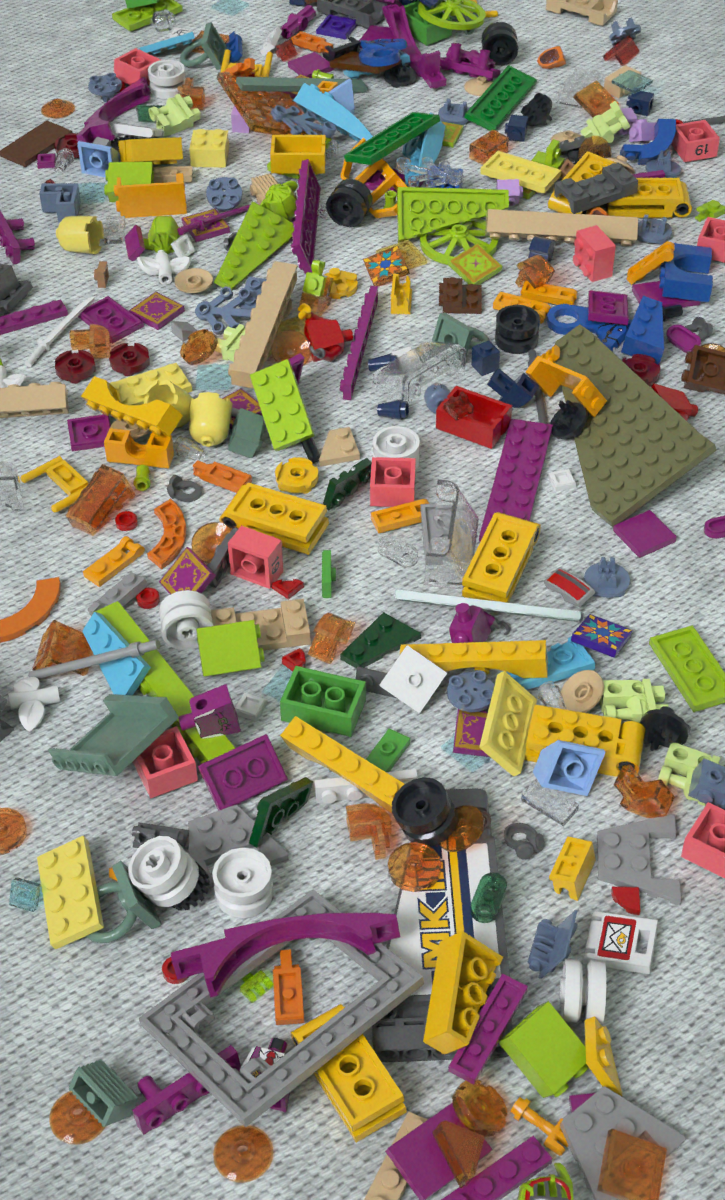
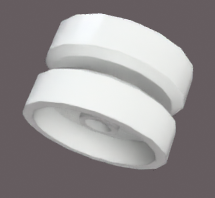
[148,60,187,99]
[373,426,420,472]
[159,590,214,650]
[128,836,199,907]
[212,847,274,918]
[560,959,606,1025]

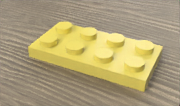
[480,151,561,194]
[110,363,192,405]
[479,671,537,777]
[37,836,104,949]

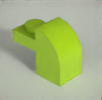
[532,139,565,169]

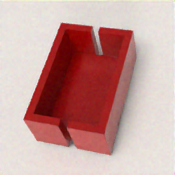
[436,386,512,449]

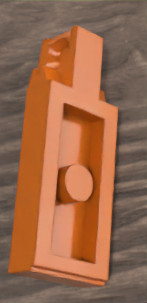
[291,31,333,53]
[219,58,255,83]
[193,460,252,493]
[273,949,304,1025]

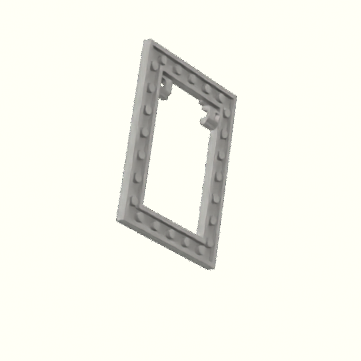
[139,890,424,1127]

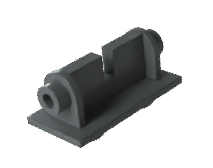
[356,666,398,699]
[132,822,189,850]

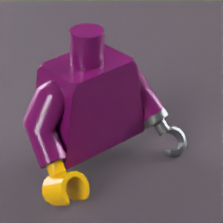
[449,603,510,675]

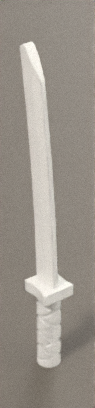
[25,297,95,367]

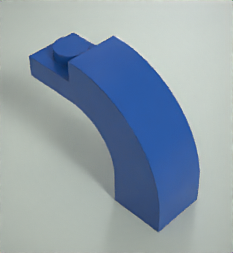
[620,118,676,165]

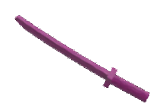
[177,204,251,235]

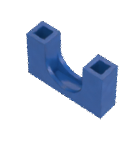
[659,243,713,302]

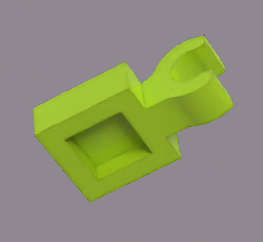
[694,200,725,222]
[302,260,327,296]

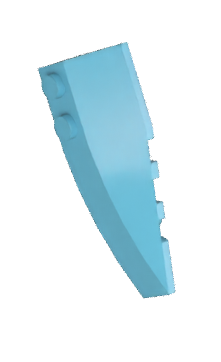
[293,83,373,142]
[402,112,445,185]

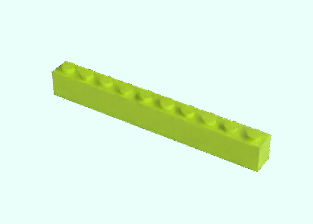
[93,601,235,765]

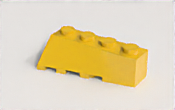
[423,931,503,1055]

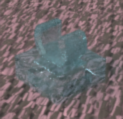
[9,877,42,912]

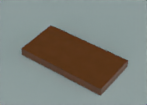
[329,52,401,74]
[0,120,73,167]

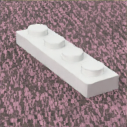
[314,769,418,804]

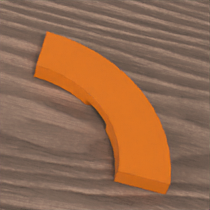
[147,499,186,569]
[0,577,61,643]

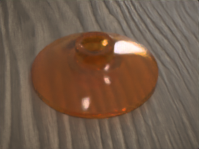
[41,99,75,119]
[579,136,611,160]
[271,330,311,366]
[191,522,232,563]
[439,805,485,852]
[49,1091,106,1145]
[213,1125,273,1183]

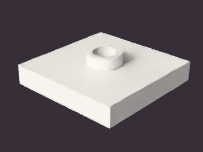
[379,645,447,713]

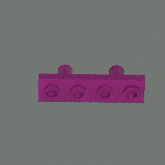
[440,43,501,81]
[0,210,35,264]
[132,1045,241,1135]

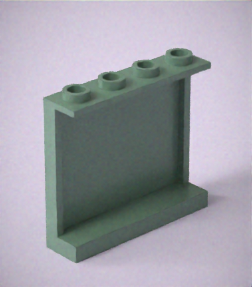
[48,694,179,776]

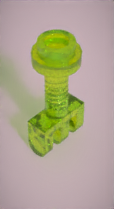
[240,970,274,1003]

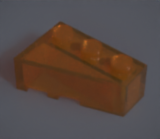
[66,464,136,536]

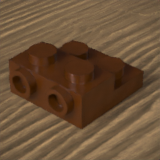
[439,277,482,314]
[681,345,725,395]

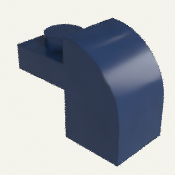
[525,236,556,275]
[487,368,539,408]

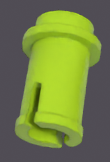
[312,69,334,79]
[383,191,397,209]
[133,465,151,491]

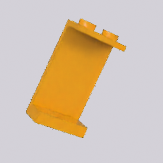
[114,173,187,218]
[526,356,607,417]

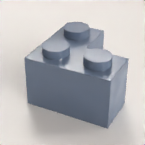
[39,183,81,223]

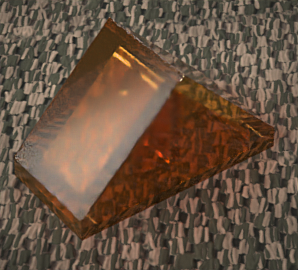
[432,1120,485,1189]

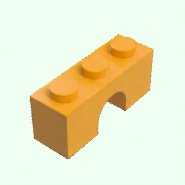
[104,428,174,469]

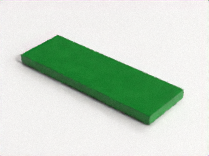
[464,65,537,132]
[344,112,440,165]

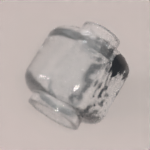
[150,9,175,32]

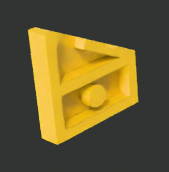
[585,1016,622,1096]

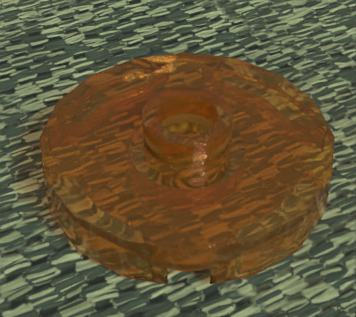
[180,329,218,365]
[0,808,27,855]
[388,842,442,892]
[452,1080,508,1137]

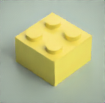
[189,129,229,168]

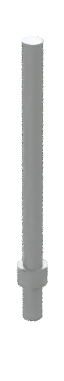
[28,639,160,679]

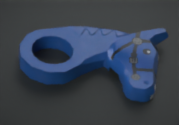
[359,39,408,67]
[546,304,632,353]

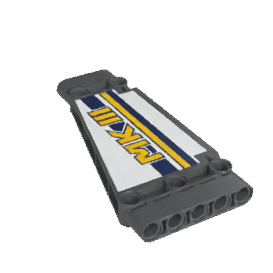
[372,788,513,1062]

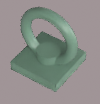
[180,22,227,70]
[429,312,490,367]
[86,861,162,943]

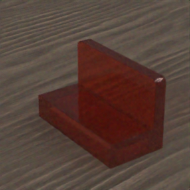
[602,35,640,66]

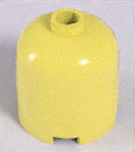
[56,216,104,254]
[144,380,192,428]
[189,392,232,447]

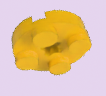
[323,268,358,299]
[275,457,319,494]

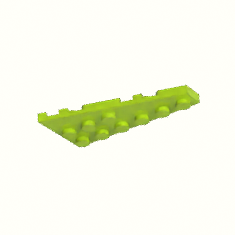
[397,187,509,243]
[213,201,294,290]

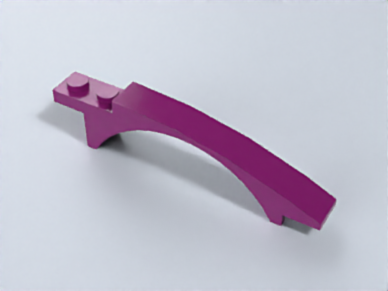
[382,4,446,89]
[76,77,151,143]
[170,913,400,998]

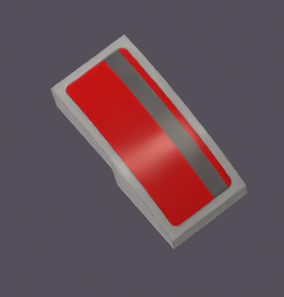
[543,567,595,607]

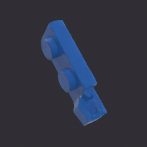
[226,31,243,63]

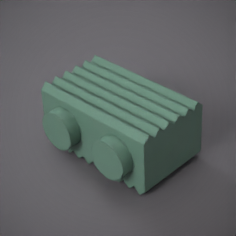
[69,1059,139,1127]

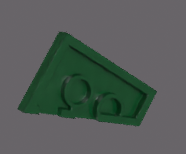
[323,458,372,511]
[340,612,421,669]
[249,777,314,848]

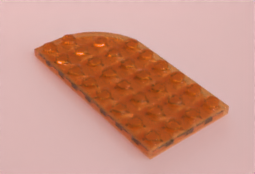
[217,71,316,135]

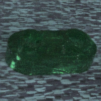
[470,872,507,923]

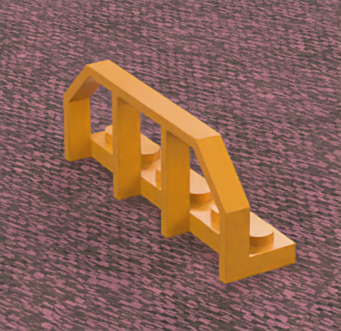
[340,137,408,218]

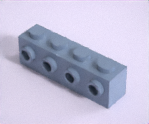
[688,758,725,810]

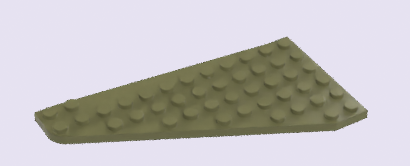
[554,324,717,528]

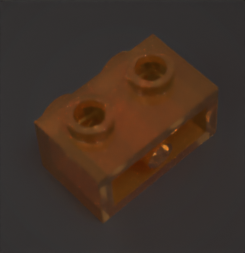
[469,130,509,165]

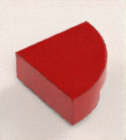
[272,579,304,600]
[282,648,306,671]
[611,886,640,915]

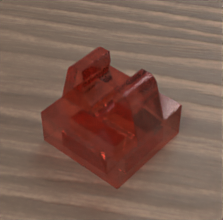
[275,39,298,61]
[444,392,474,421]

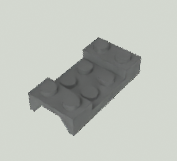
[317,0,387,28]
[554,163,638,214]

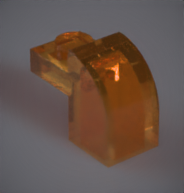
[177,78,205,110]
[515,255,555,289]
[298,275,333,316]
[69,324,112,359]
[307,612,355,664]
[613,764,675,818]
[346,803,391,860]

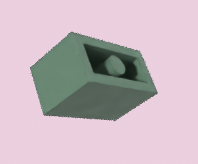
[228,408,265,458]

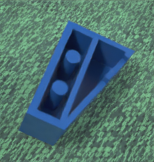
[621,296,664,365]

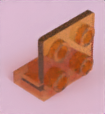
[32,620,93,676]

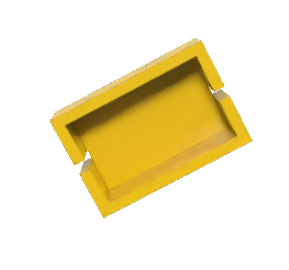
[270,135,326,175]
[118,137,183,165]

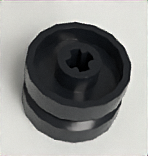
[481,22,518,66]
[326,179,373,228]
[495,305,540,354]
[392,777,458,847]

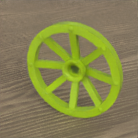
[418,0,486,30]
[420,219,498,265]

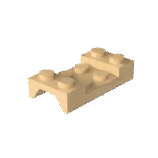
[546,0,618,26]
[211,599,311,651]

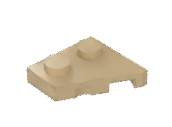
[319,427,360,467]

